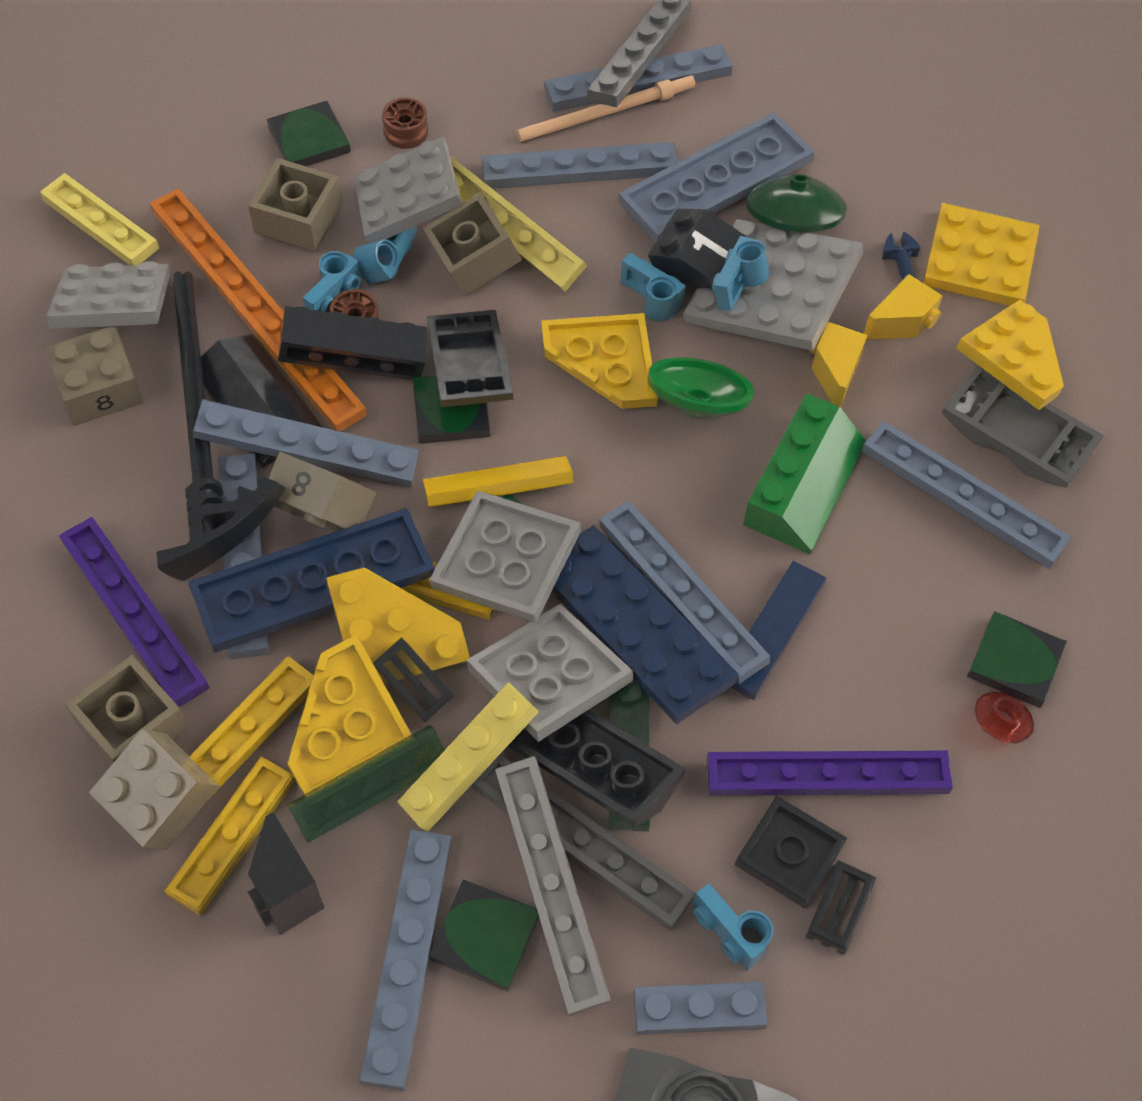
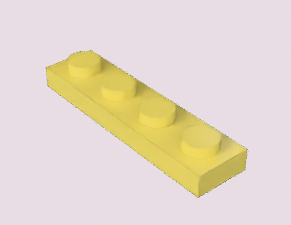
[40,173,159,265]
[397,682,540,832]

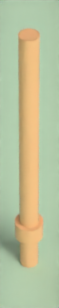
[516,75,695,143]

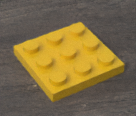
[923,203,1040,306]

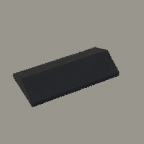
[201,334,322,468]
[508,710,685,827]

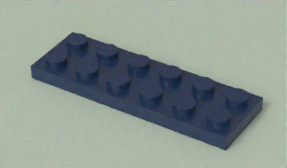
[188,508,435,653]
[552,525,738,725]

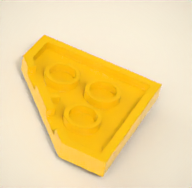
[956,300,1064,410]
[541,313,658,409]
[326,567,470,684]
[287,634,414,800]

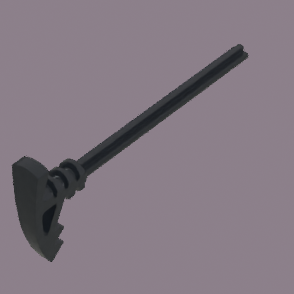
[156,271,286,580]

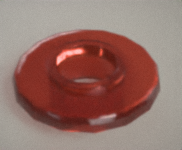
[974,691,1034,744]

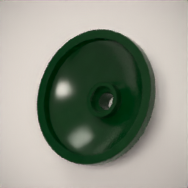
[747,174,847,232]

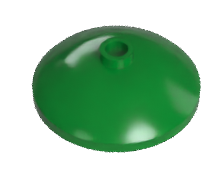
[647,357,754,418]

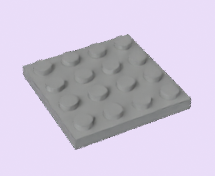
[683,219,863,351]

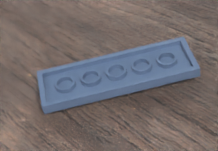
[618,112,814,243]

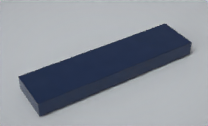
[731,561,826,700]

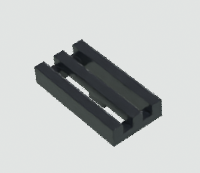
[373,637,454,723]
[805,860,876,955]

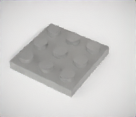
[353,136,463,243]
[46,261,170,329]
[429,490,581,623]
[467,604,633,742]

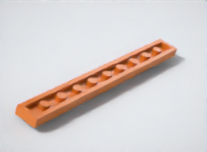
[149,188,367,432]

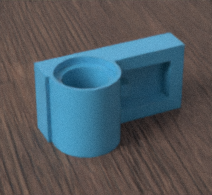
[353,226,419,284]
[712,236,769,312]
[303,251,361,312]
[620,253,686,322]
[693,883,773,971]

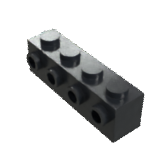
[278,306,427,381]

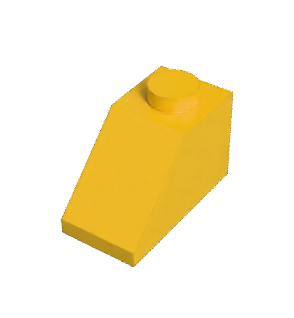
[864,274,943,340]
[809,322,867,407]

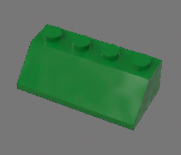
[743,393,866,554]

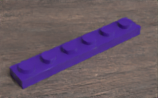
[59,517,210,707]
[707,750,953,796]

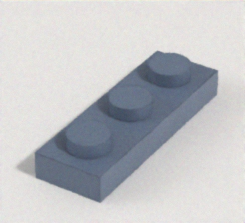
[634,982,767,1035]

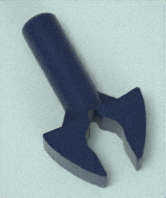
[882,232,920,281]

